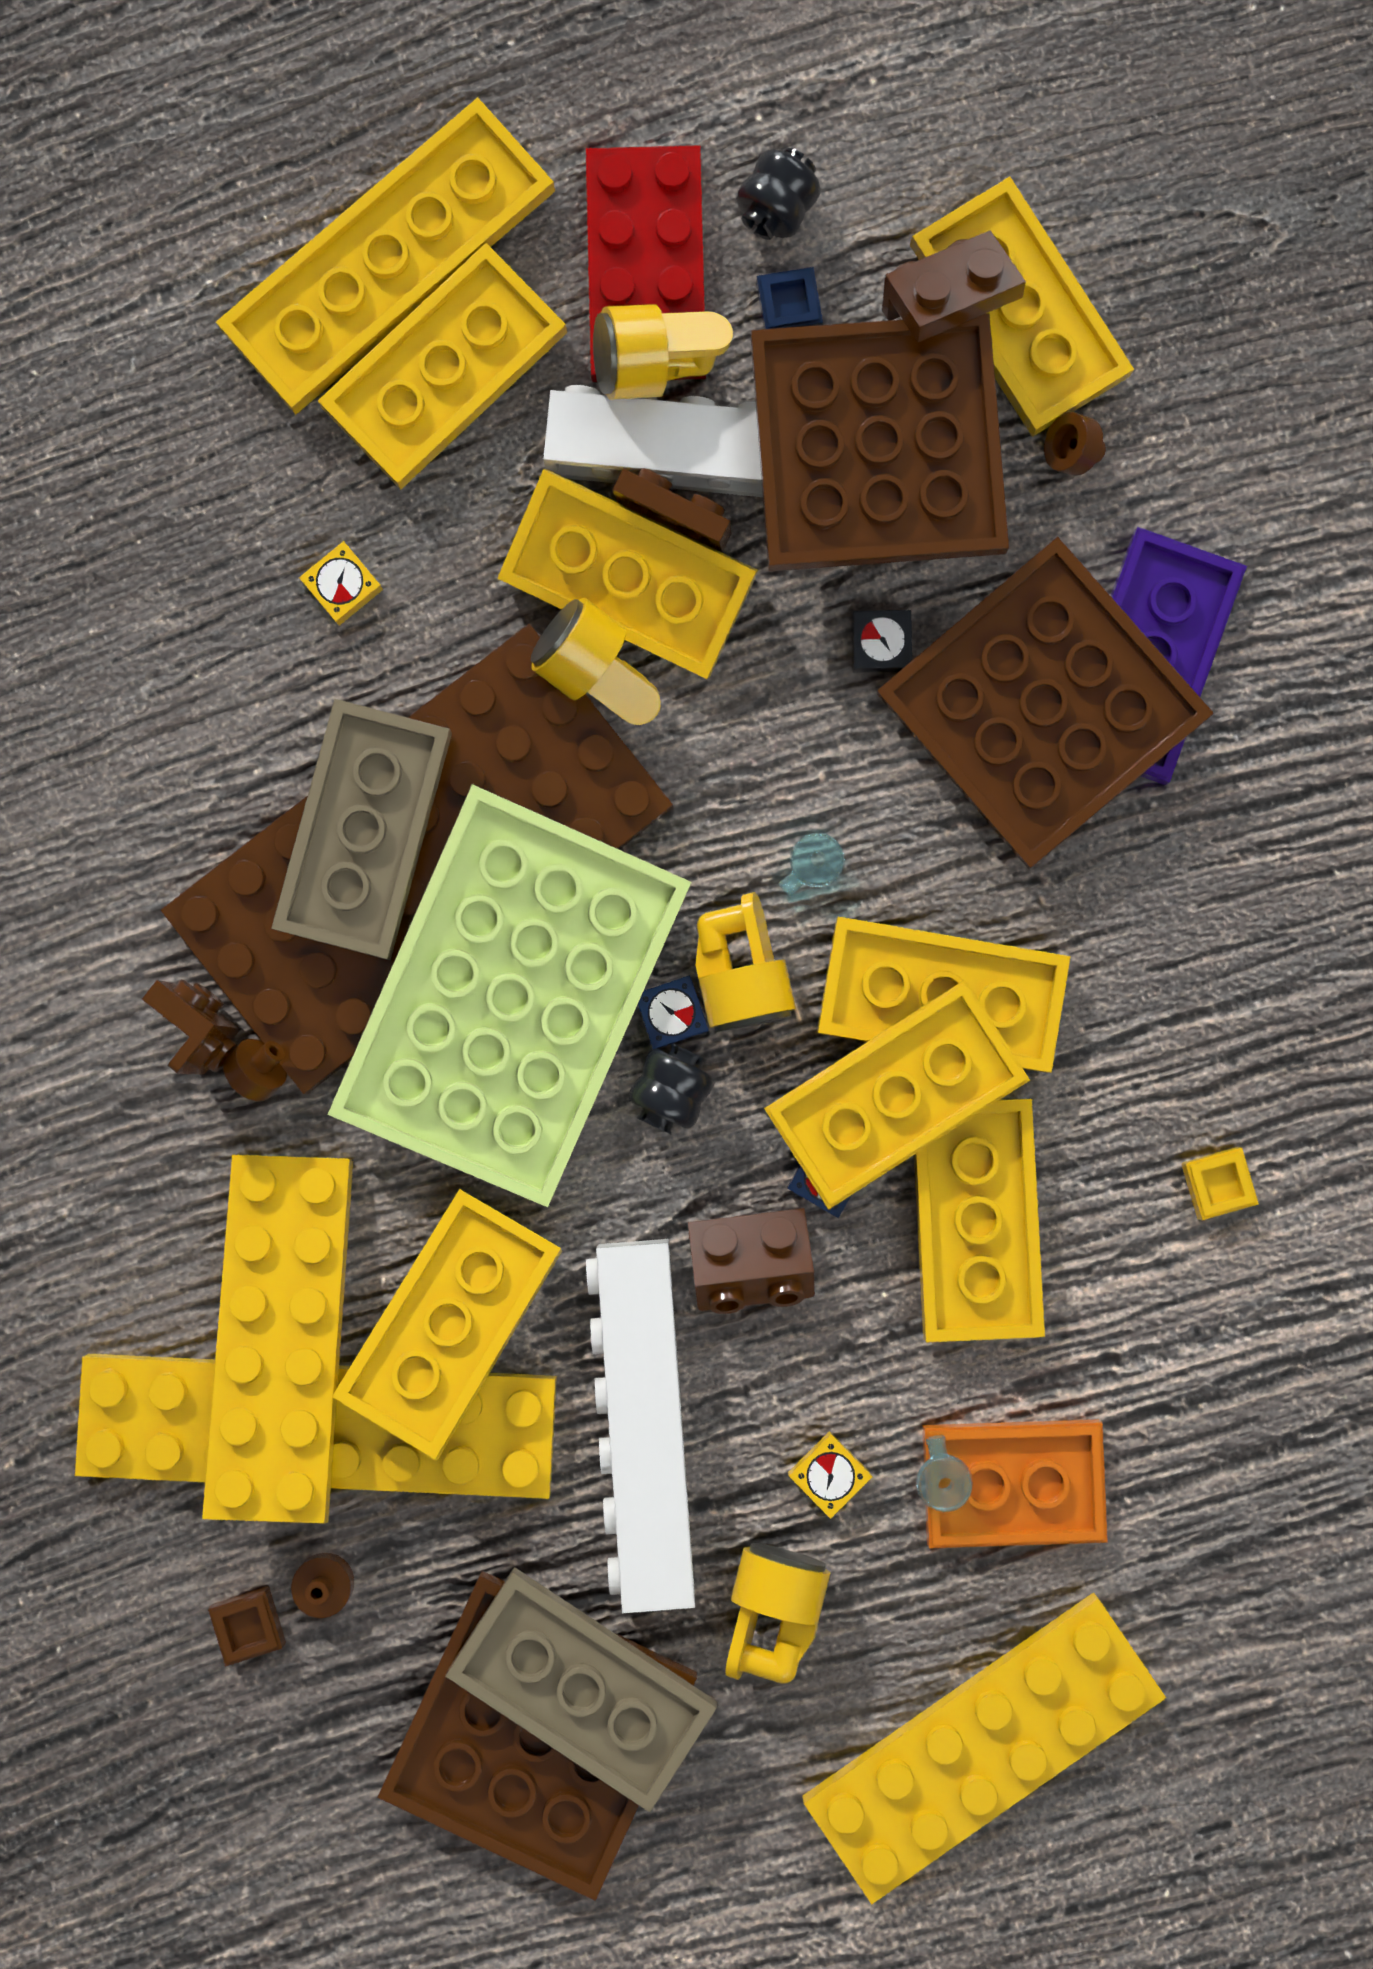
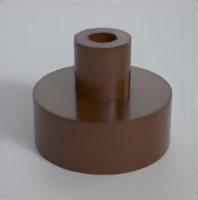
[1044,412,1106,476]
[223,1039,287,1101]
[291,1553,354,1618]

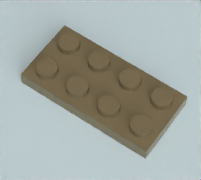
[271,699,452,961]
[446,1567,717,1812]

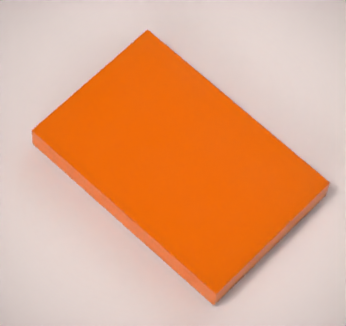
[922,1419,1108,1548]

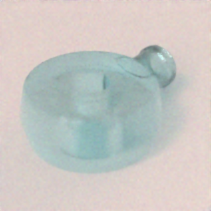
[778,832,845,897]
[916,1435,973,1512]

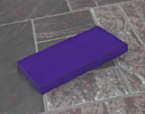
[1111,527,1247,785]

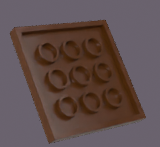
[751,313,1009,572]
[877,536,1214,870]
[377,1571,697,1901]

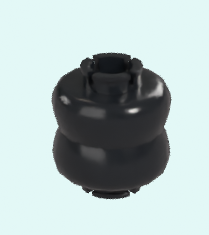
[736,148,821,240]
[629,1043,714,1134]

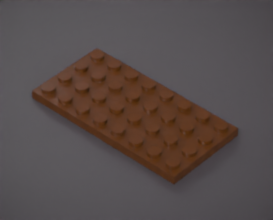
[161,623,673,1094]

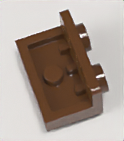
[882,230,1026,343]
[613,468,732,553]
[142,979,241,1075]
[688,1208,815,1314]

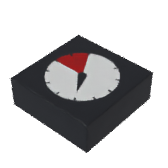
[852,610,912,673]

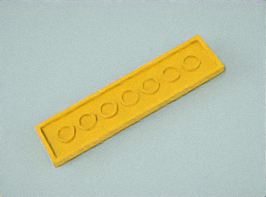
[75,1354,557,1499]

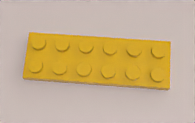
[216,97,555,415]
[202,1155,353,1523]
[802,1592,1166,1905]

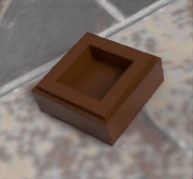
[208,1586,286,1667]

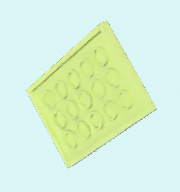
[327,784,691,1207]

